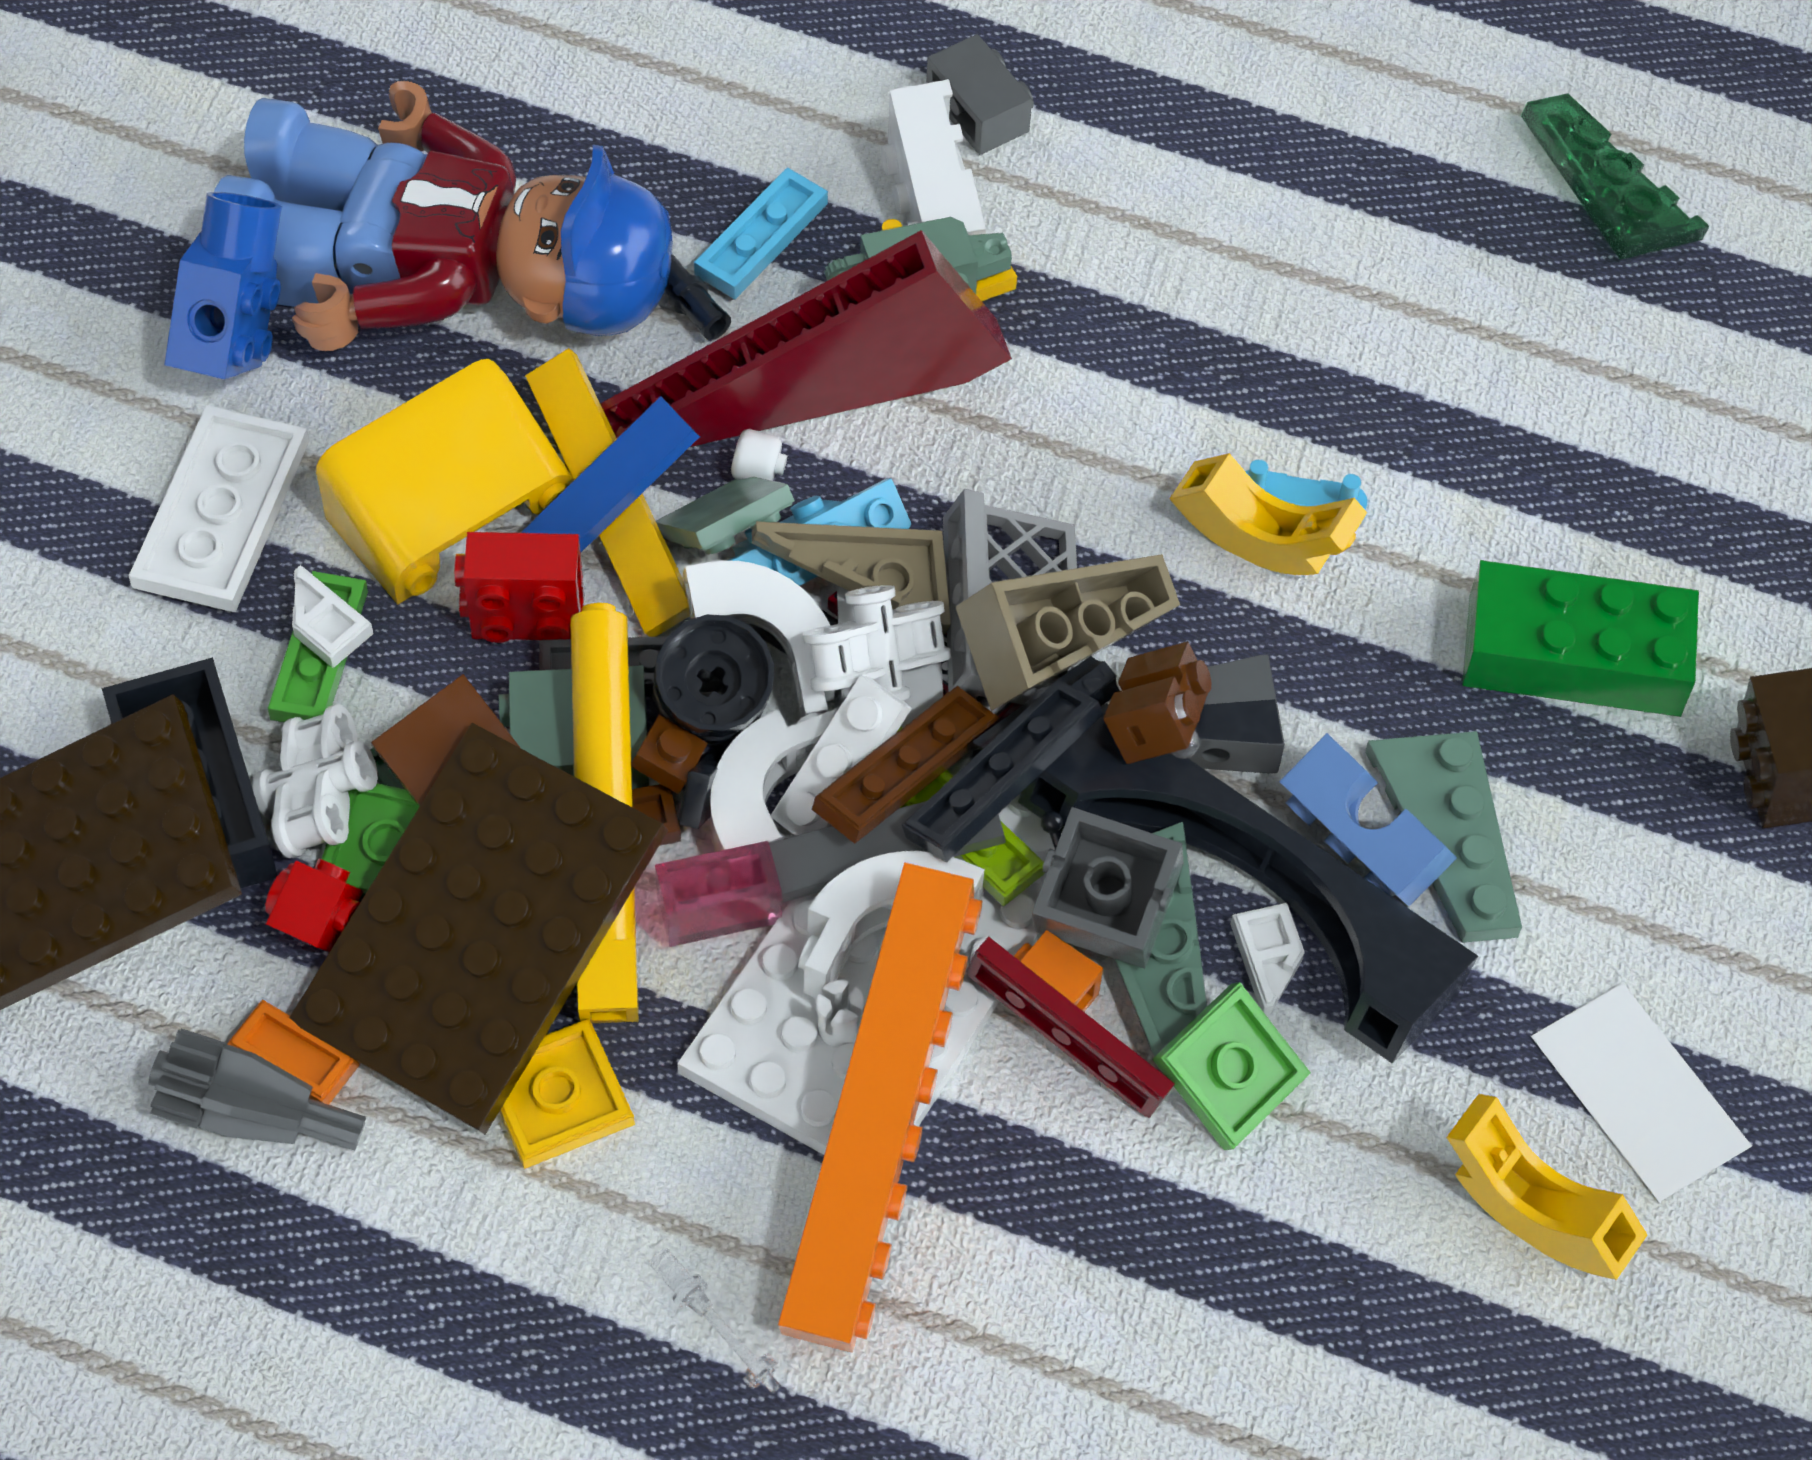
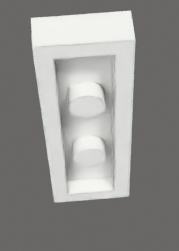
[771,675,912,836]

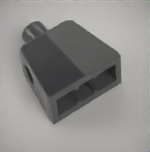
[1185,654,1285,774]

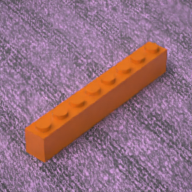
[778,862,983,1353]

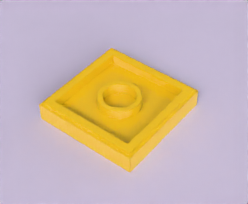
[499,1019,635,1169]

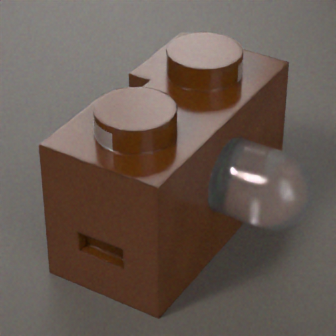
[1103,641,1212,764]

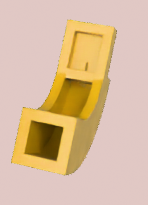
[1169,453,1367,575]
[1446,1093,1647,1280]

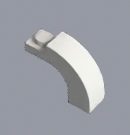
[683,560,835,718]
[710,708,839,885]
[798,851,985,998]

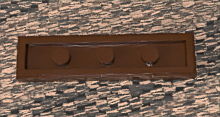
[811,686,1000,844]

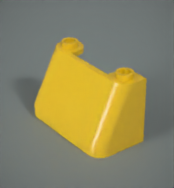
[316,359,574,605]

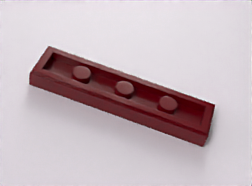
[966,936,1175,1118]

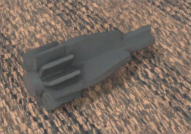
[148,1028,366,1151]

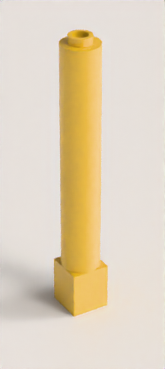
[571,603,639,1023]

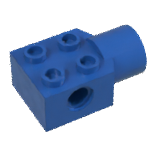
[164,192,282,379]

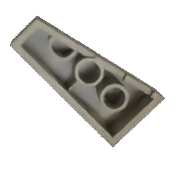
[955,554,1180,711]

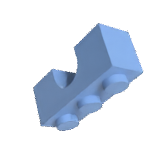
[1279,733,1457,907]

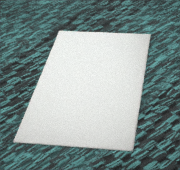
[1531,983,1752,1202]

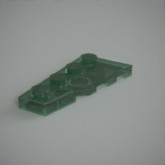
[1521,93,1710,260]

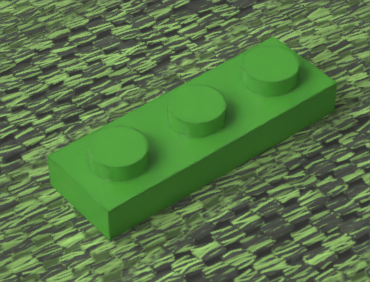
[268,571,368,722]

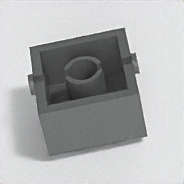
[1032,807,1184,969]

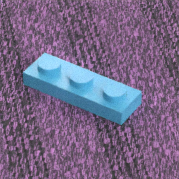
[694,167,828,300]

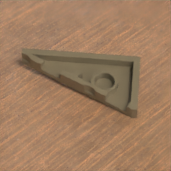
[751,521,951,635]

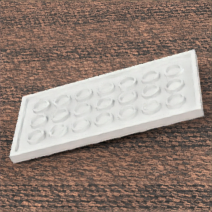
[677,753,1062,1155]

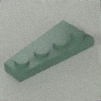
[1365,731,1522,943]
[1114,822,1207,1068]

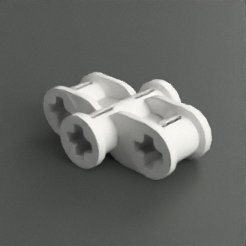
[803,585,952,701]
[252,704,378,858]

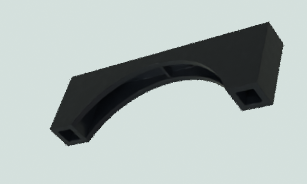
[1018,703,1478,1064]

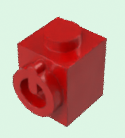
[265,858,363,952]

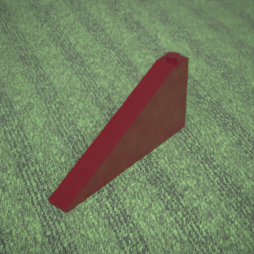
[562,230,1012,473]

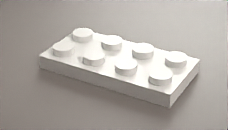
[129,405,309,612]

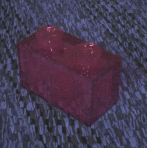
[655,841,782,947]

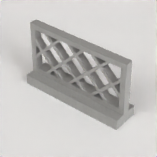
[943,489,1081,705]

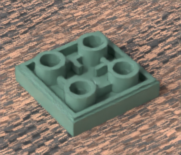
[656,477,795,554]

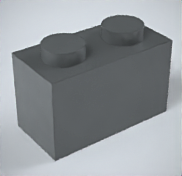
[926,34,1034,155]

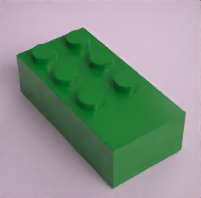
[1462,560,1699,717]

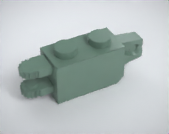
[824,216,1012,294]

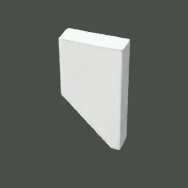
[292,565,373,668]
[1230,903,1305,1015]

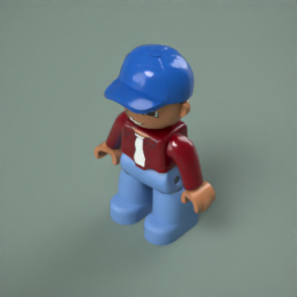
[214,81,673,351]

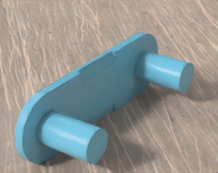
[1245,459,1367,510]

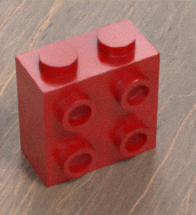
[454,532,585,643]

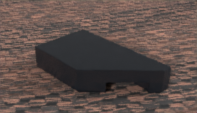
[678,747,726,829]

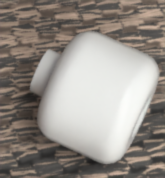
[731,429,788,481]

